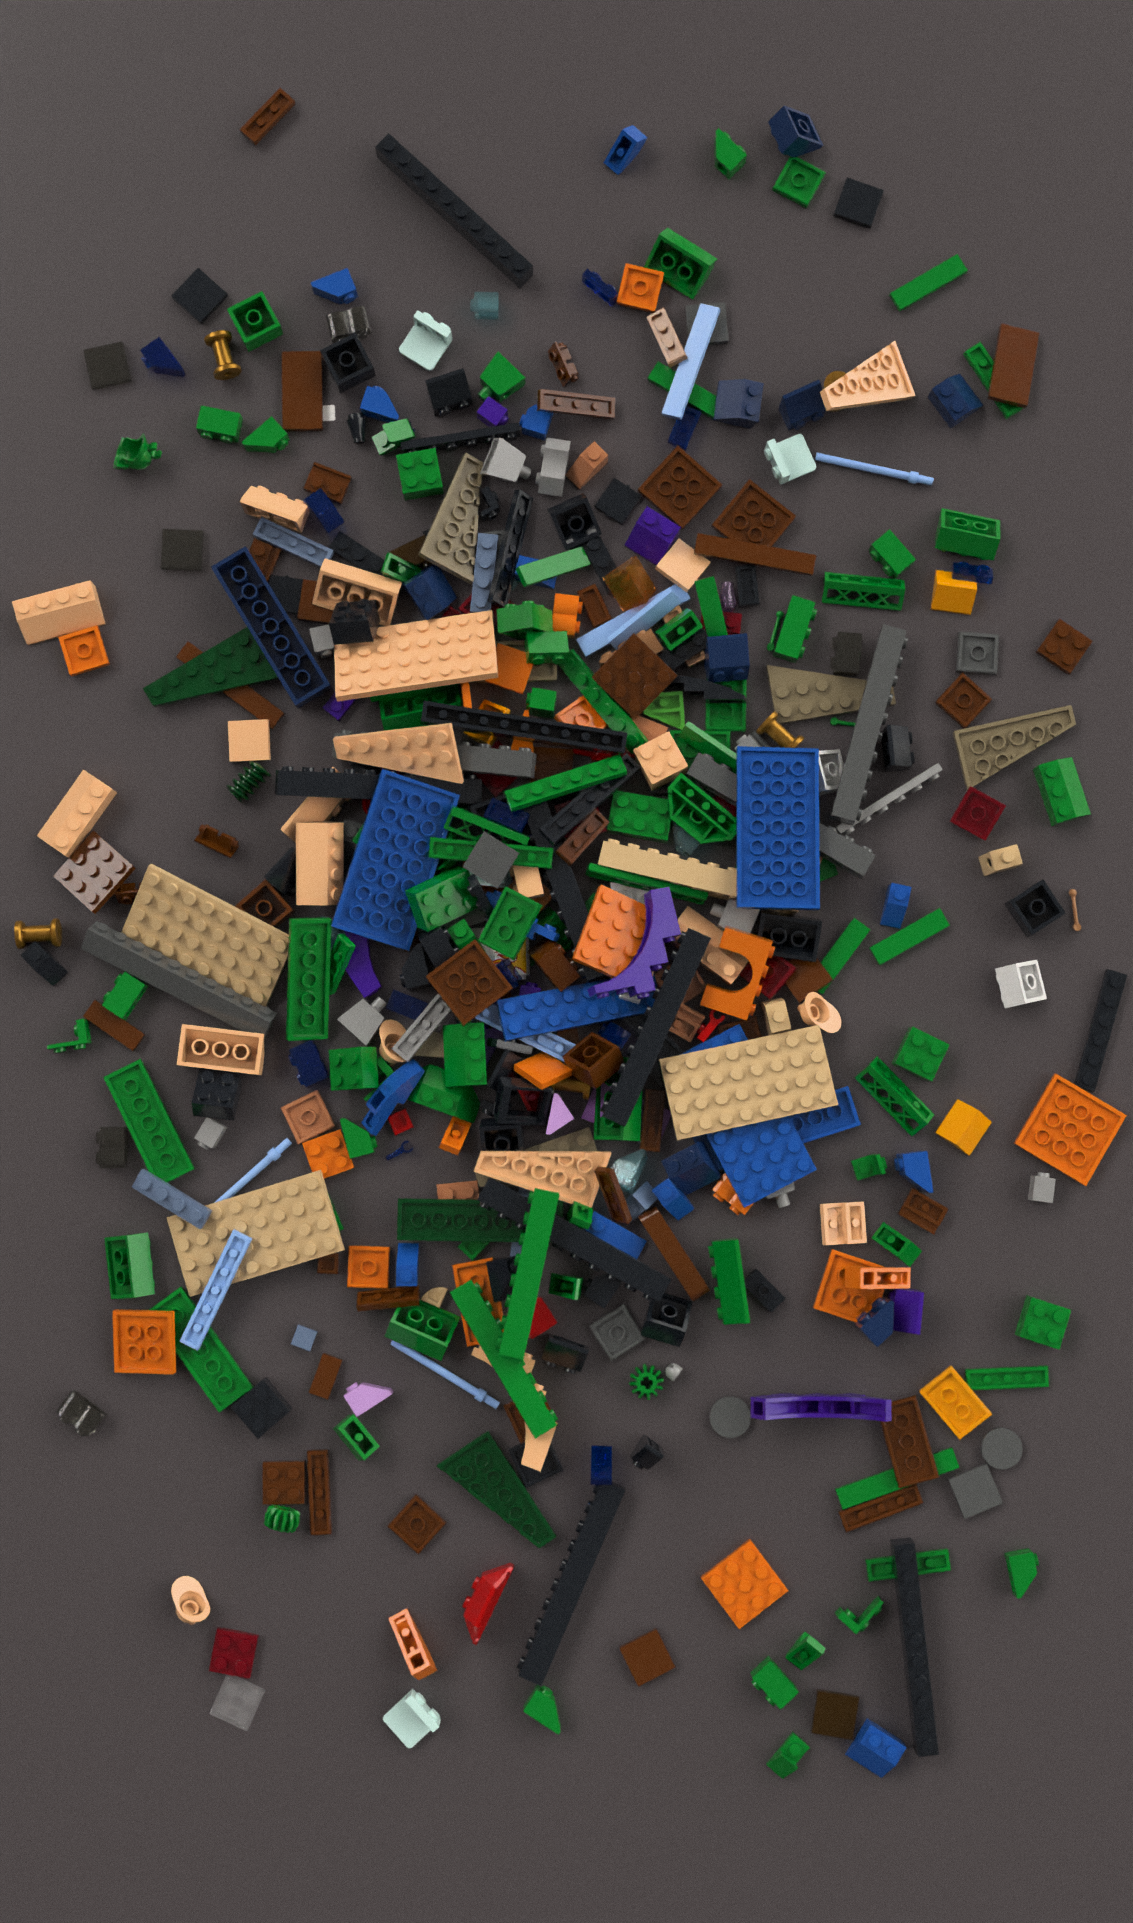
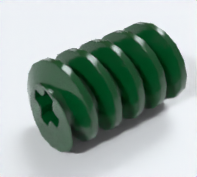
[226,761,271,805]

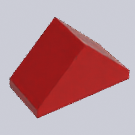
[529,1296,557,1339]

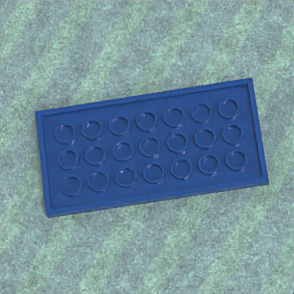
[736,746,820,910]
[331,769,460,951]
[680,1024,817,1208]

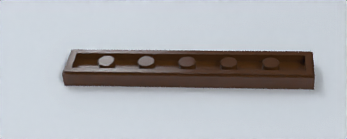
[694,533,816,576]
[176,641,284,730]

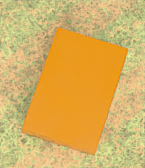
[919,1365,992,1440]

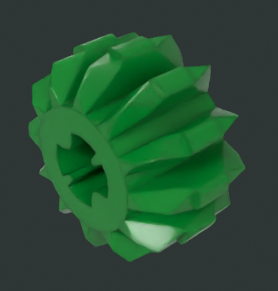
[629,1364,664,1400]
[264,1505,300,1533]

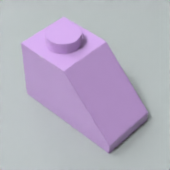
[344,1382,393,1417]

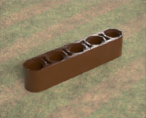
[638,1206,710,1302]

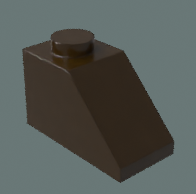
[389,535,433,569]

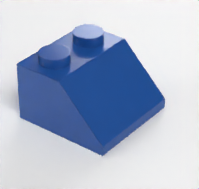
[894,1151,933,1193]
[845,1718,907,1778]

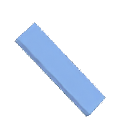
[606,587,681,650]

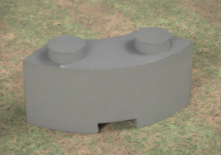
[535,437,571,497]

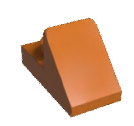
[439,1116,472,1156]

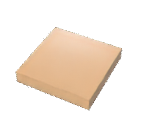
[655,539,711,592]
[228,719,271,762]

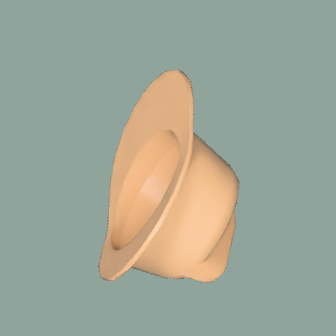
[797,992,841,1033]
[379,1019,407,1066]
[171,1576,210,1625]

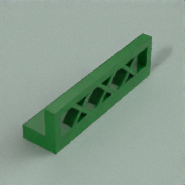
[822,572,906,611]
[443,805,530,845]
[855,1056,934,1137]

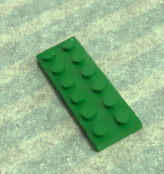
[286,917,332,1041]
[103,1059,195,1183]
[150,1286,254,1412]

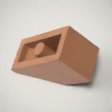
[566,441,608,490]

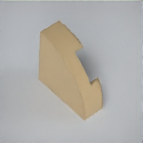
[421,1287,448,1308]

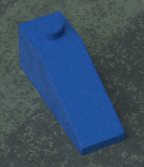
[584,1210,647,1259]

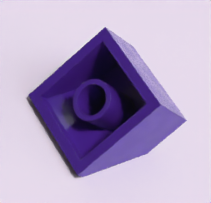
[625,506,681,565]
[888,1289,924,1335]

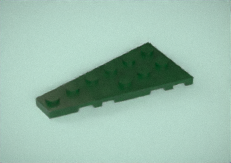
[143,627,279,707]
[436,1430,556,1548]

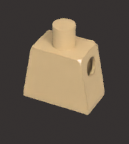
[978,844,1023,876]
[761,997,791,1036]

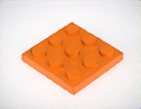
[813,1249,885,1322]
[112,1309,176,1374]
[701,1539,788,1629]

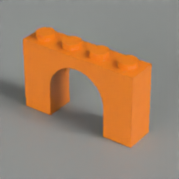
[700,925,775,1020]

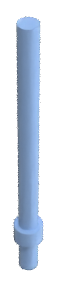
[815,453,934,486]
[214,1138,292,1203]
[390,1341,500,1409]

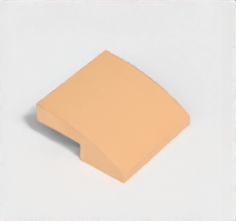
[820,1201,867,1245]

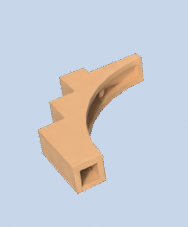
[471,1345,558,1471]

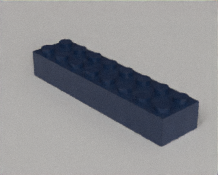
[211,546,332,709]

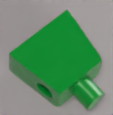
[477,351,526,402]

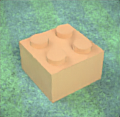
[633,731,688,791]

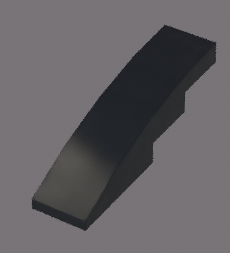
[667,676,747,704]

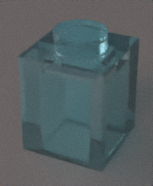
[470,292,499,319]

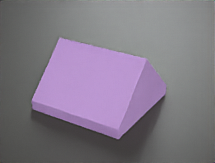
[546,1093,574,1135]

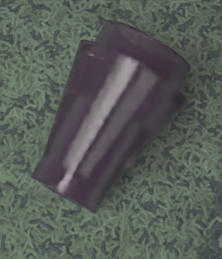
[719,581,737,612]

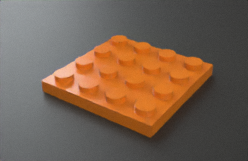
[571,885,655,978]
[1013,1073,1127,1186]

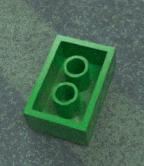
[607,791,671,844]
[405,866,478,932]

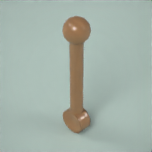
[1069,889,1081,931]

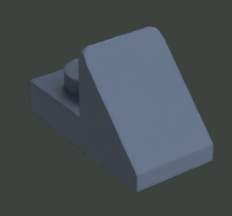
[625,1181,658,1223]

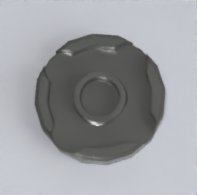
[709,1396,751,1438]
[980,1427,1023,1470]

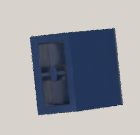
[854,1297,894,1347]

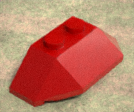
[462,1563,514,1645]

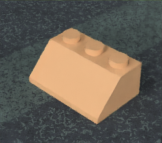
[240,486,310,533]

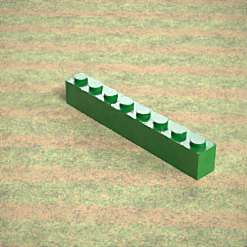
[496,1188,560,1360]
[450,1280,558,1439]

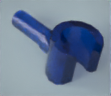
[386,1141,413,1161]

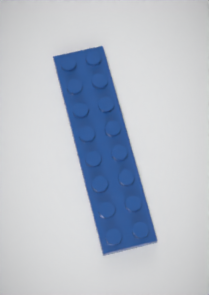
[496,974,657,1042]
[693,1086,861,1170]

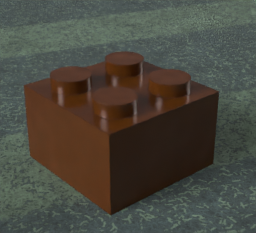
[235,879,295,928]
[527,937,580,992]
[563,1032,625,1089]

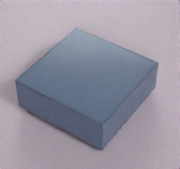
[291,1324,318,1351]

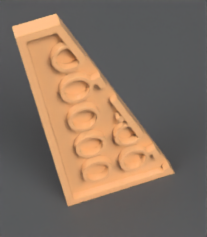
[820,341,916,411]
[333,723,464,784]
[474,1151,611,1208]

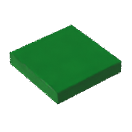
[772,156,826,209]

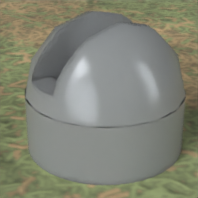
[665,1363,683,1382]

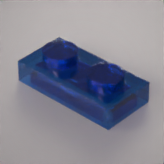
[582,268,618,307]
[667,406,702,450]
[951,562,994,585]
[484,798,530,833]
[386,989,429,1020]
[591,1445,612,1485]

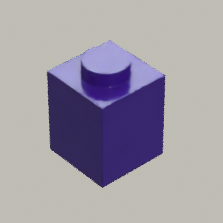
[477,396,509,427]

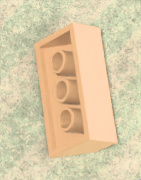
[312,558,402,626]
[12,580,105,645]
[280,767,352,843]
[37,770,117,858]
[296,821,344,906]
[671,906,748,986]
[177,1024,265,1075]

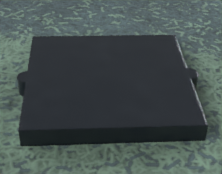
[595,478,641,525]
[269,575,303,614]

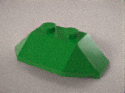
[667,773,736,844]
[407,1064,481,1123]

